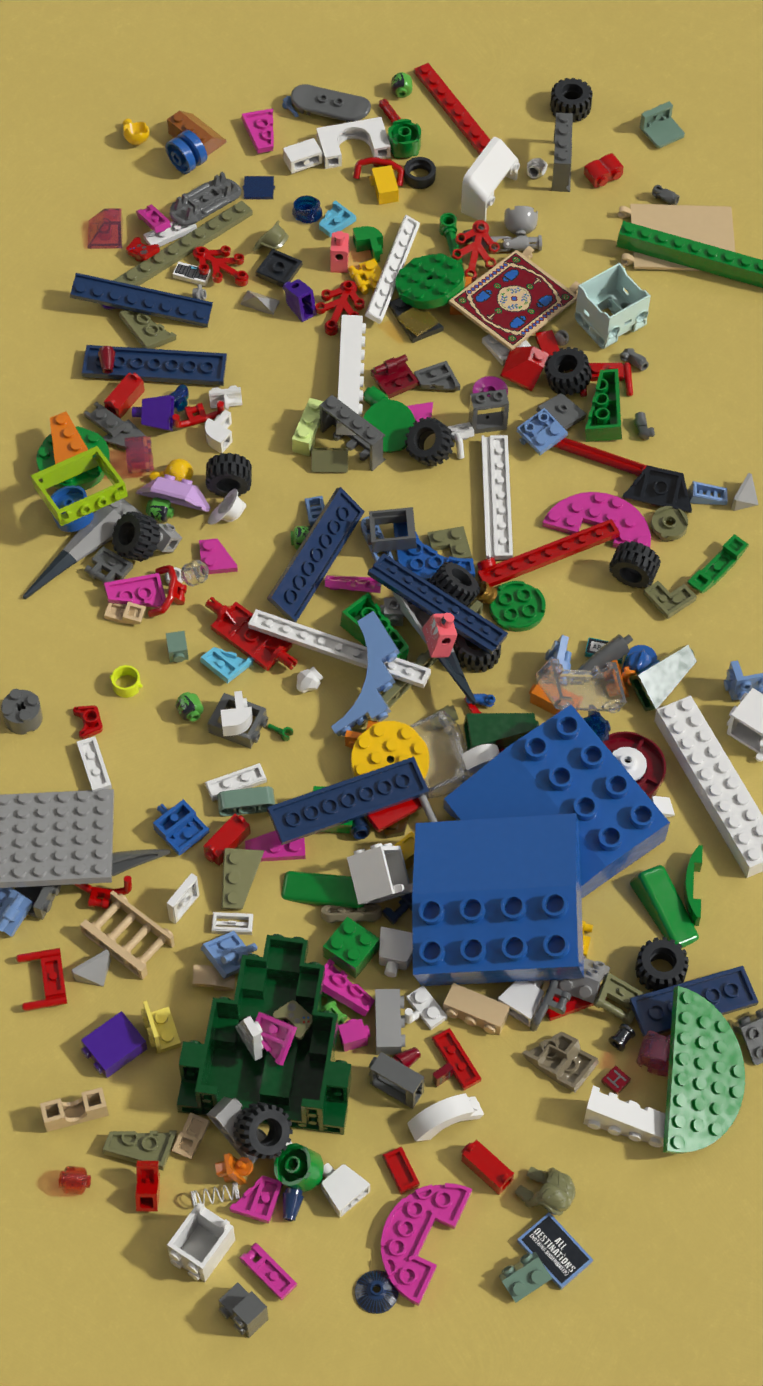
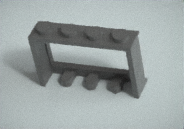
[551,113,573,192]
[319,395,386,471]

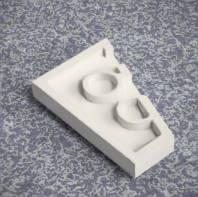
[235,1016,264,1061]

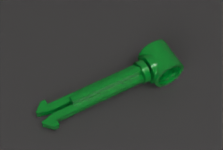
[439,213,463,265]

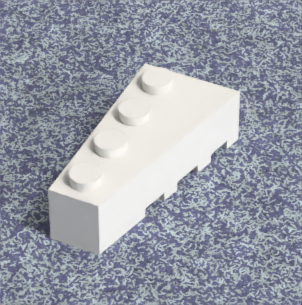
[584,1085,665,1147]

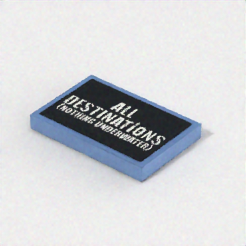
[517,1213,593,1290]

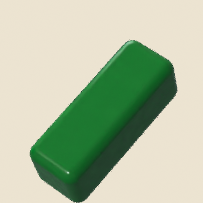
[630,865,699,948]
[281,871,365,910]

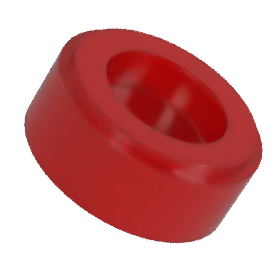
[477,557,496,570]

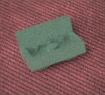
[499,1252,552,1303]

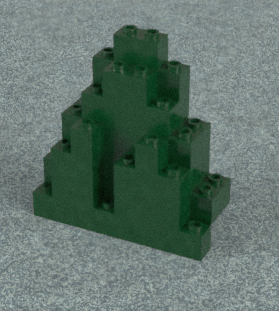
[177,934,352,1135]

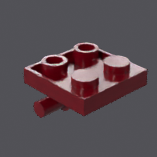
[371,354,419,399]

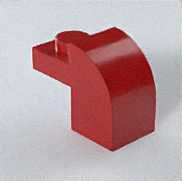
[135,1161,160,1212]

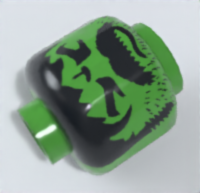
[391,72,413,98]
[146,497,174,523]
[291,526,312,550]
[175,692,204,722]

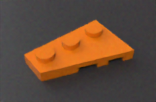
[50,411,88,464]

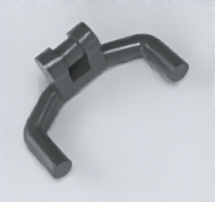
[530,980,571,1031]

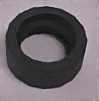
[404,157,436,189]

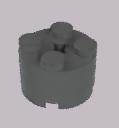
[1,689,43,735]

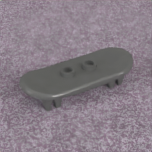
[291,84,371,123]
[170,172,241,226]

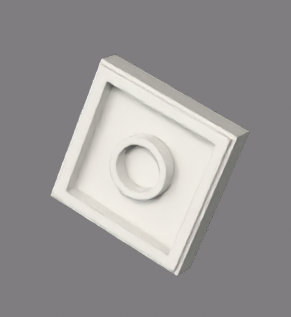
[167,873,199,924]

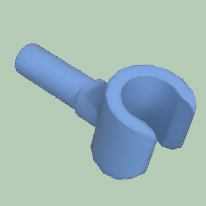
[282,96,299,117]

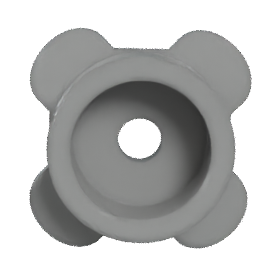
[192,284,207,300]

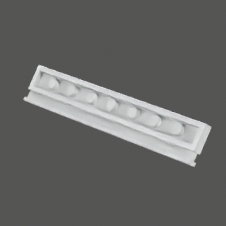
[481,435,513,560]

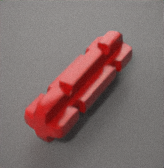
[379,99,401,124]

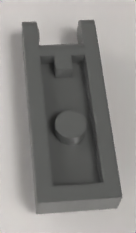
[83,402,127,438]

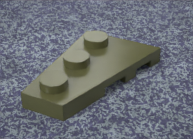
[119,310,177,349]
[221,848,264,910]
[103,1130,177,1170]

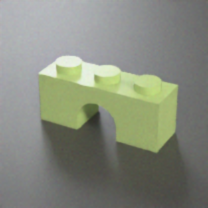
[292,398,324,456]

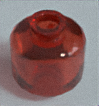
[59,1166,91,1195]

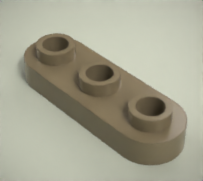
[321,903,382,923]

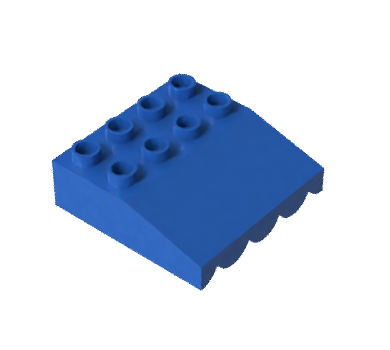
[443,705,670,898]
[412,813,584,986]

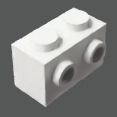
[283,138,322,173]

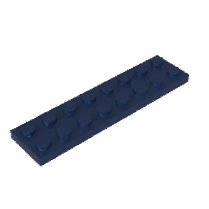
[82,345,227,386]
[267,487,365,622]
[267,757,429,845]

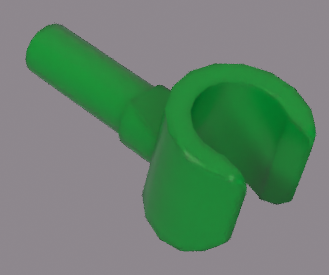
[268,724,293,741]

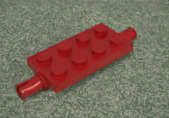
[205,597,298,671]

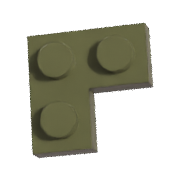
[427,526,472,559]
[643,581,697,619]

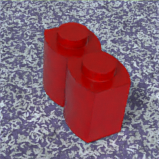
[584,153,624,188]

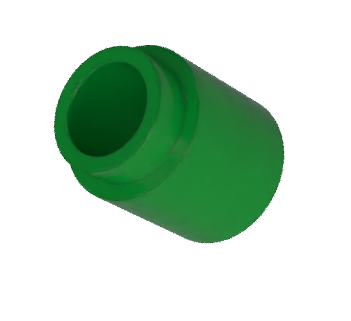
[363,386,390,406]

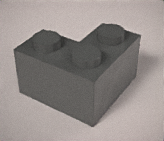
[218,1282,269,1338]

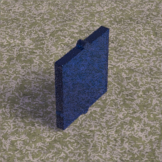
[242,176,275,199]

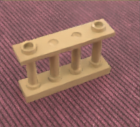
[80,891,175,980]

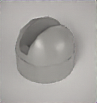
[555,330,569,346]

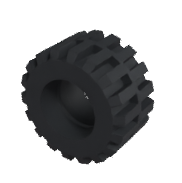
[550,78,593,122]
[544,347,592,396]
[405,417,455,466]
[206,453,252,497]
[112,511,160,561]
[609,541,661,588]
[429,562,480,607]
[454,633,502,673]
[635,937,689,991]
[233,1102,293,1159]

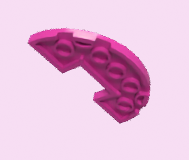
[542,492,651,548]
[381,1183,472,1306]

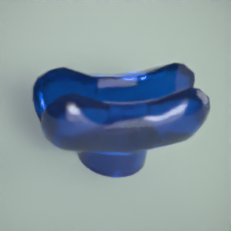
[169,385,189,412]

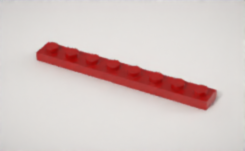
[414,63,491,155]
[478,519,620,587]

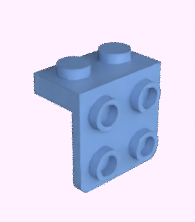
[724,660,763,701]

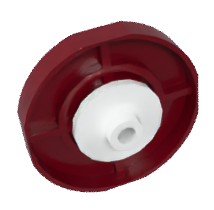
[601,731,666,799]

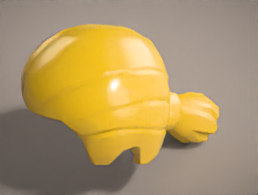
[123,118,150,145]
[149,459,194,481]

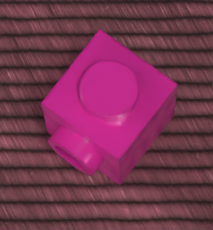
[338,1019,371,1052]

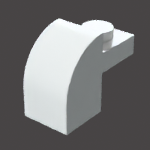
[205,409,232,453]
[221,691,252,736]
[462,744,499,774]

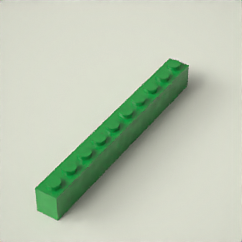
[616,221,763,288]

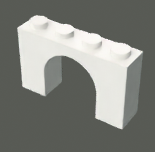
[316,117,391,169]

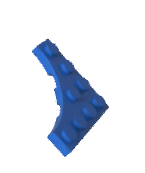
[393,522,475,582]

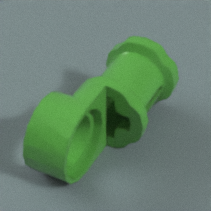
[320,992,348,1025]

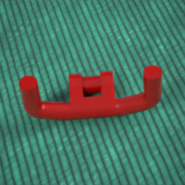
[353,157,404,186]
[172,401,224,428]
[148,565,187,617]
[74,875,132,909]

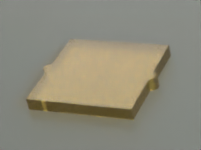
[397,307,439,336]

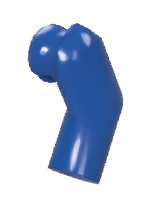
[466,694,496,708]

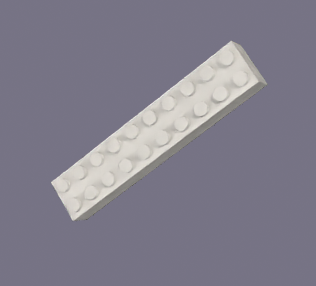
[654,696,763,878]

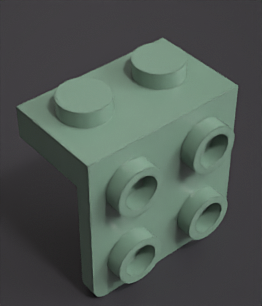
[640,101,685,148]

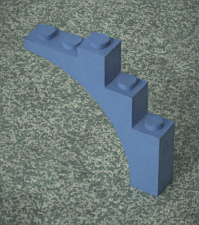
[331,611,400,736]

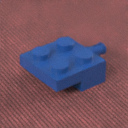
[153,799,210,856]

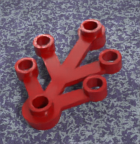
[452,220,500,283]
[193,245,249,286]
[315,280,365,336]

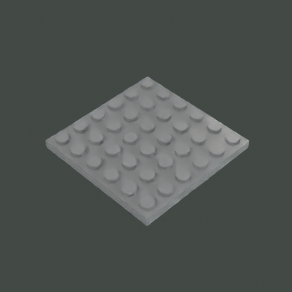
[0,789,114,888]

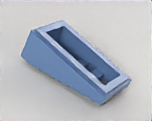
[688,481,728,505]
[304,496,325,527]

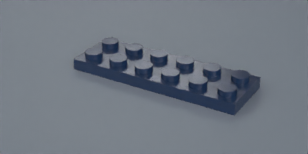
[629,966,759,1038]

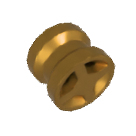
[476,581,497,605]

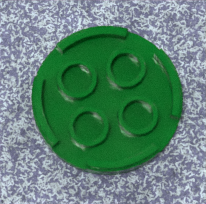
[363,400,415,453]
[489,581,546,632]

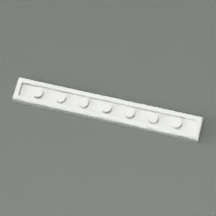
[365,215,420,324]

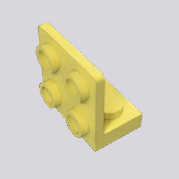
[140,1000,181,1054]

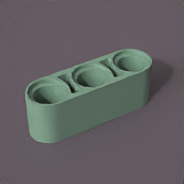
[217,786,275,816]

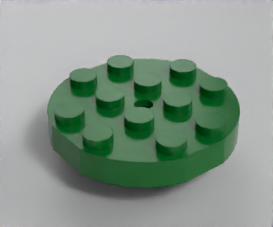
[395,253,466,309]
[36,426,110,490]

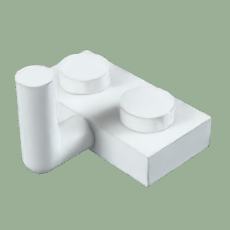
[448,422,474,459]
[405,986,447,1030]

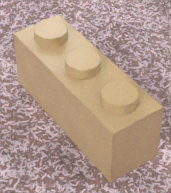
[443,983,510,1035]

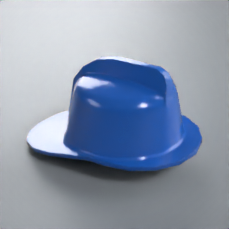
[623,645,657,673]

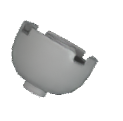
[504,206,538,236]

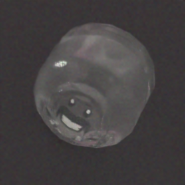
[181,560,209,587]

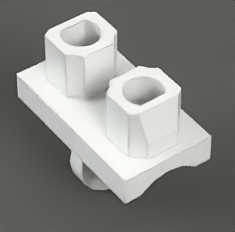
[209,385,242,410]

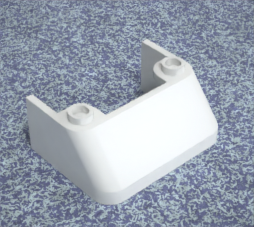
[461,137,520,222]

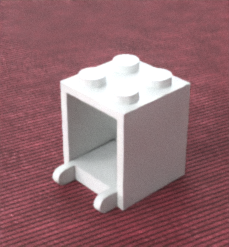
[727,688,763,762]
[347,843,413,904]
[167,1203,235,1282]

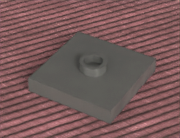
[536,393,587,430]

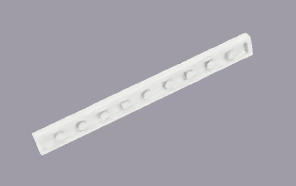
[248,609,431,688]

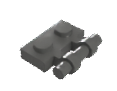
[84,546,133,585]

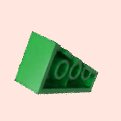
[585,369,622,442]
[340,592,409,661]

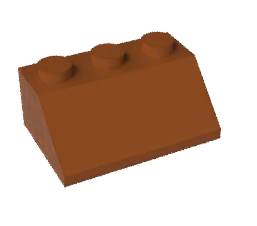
[167,111,227,156]

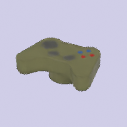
[273,1001,313,1040]

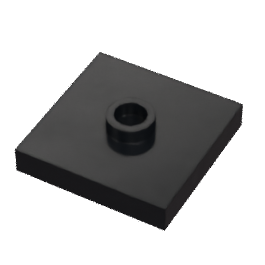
[255,249,303,287]

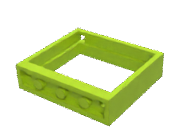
[31,446,128,526]

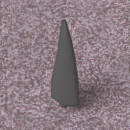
[563,634,633,689]
[112,849,171,877]

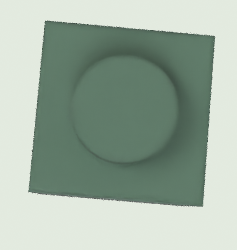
[166,631,189,662]

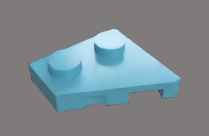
[319,200,357,237]
[200,647,253,684]

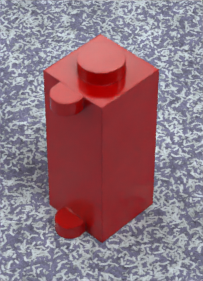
[104,373,145,419]
[203,813,251,866]
[461,1139,514,1195]

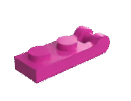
[136,204,171,233]
[239,1243,297,1301]

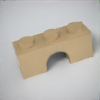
[40,1087,109,1132]

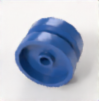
[165,130,207,174]
[50,485,95,532]

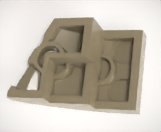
[522,1031,599,1093]

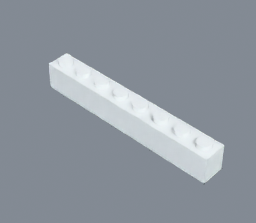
[336,315,366,436]

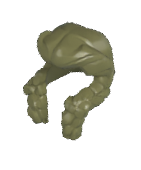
[515,1167,576,1216]

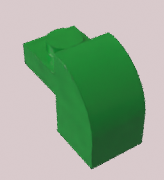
[353,226,383,262]

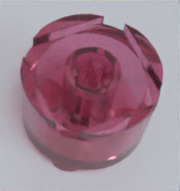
[125,436,154,474]
[636,1031,671,1077]

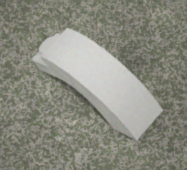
[407,1093,484,1141]

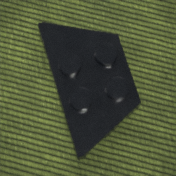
[623,465,692,513]

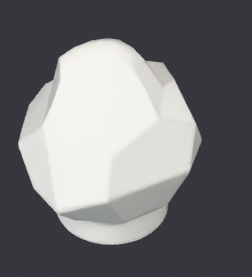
[527,158,548,178]
[296,666,323,693]

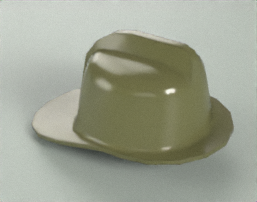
[253,220,289,251]

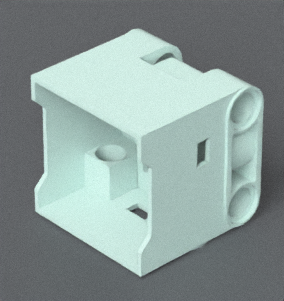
[575,263,651,349]

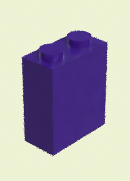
[81,1011,147,1078]

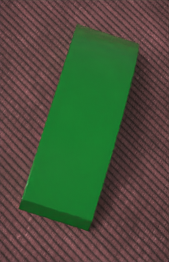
[687,534,749,594]
[684,845,703,926]

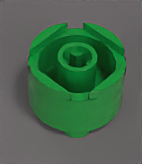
[388,119,421,159]
[274,1143,324,1192]

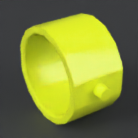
[109,665,143,698]

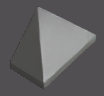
[241,290,280,315]
[731,473,758,511]
[72,949,111,987]

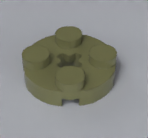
[651,506,688,542]

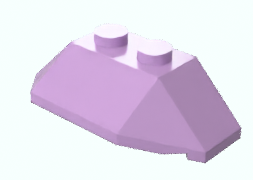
[136,474,211,512]

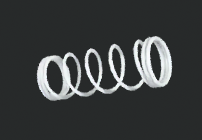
[191,1182,240,1207]

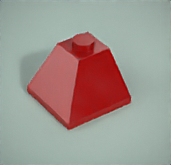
[500,346,549,391]

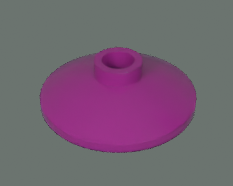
[473,376,508,397]

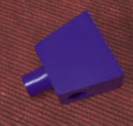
[283,279,317,322]
[132,395,174,431]

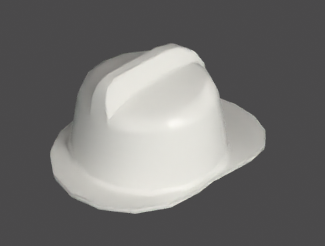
[208,489,246,525]

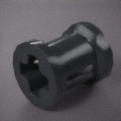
[609,1023,636,1051]

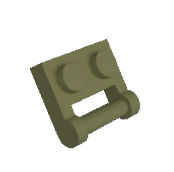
[593,973,643,1025]

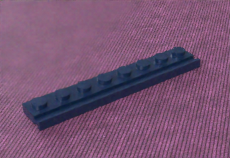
[70,273,213,328]
[367,553,508,655]

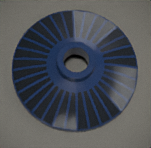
[355,1270,398,1314]

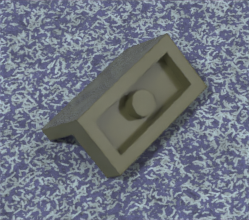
[312,448,348,472]

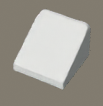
[651,796,675,817]

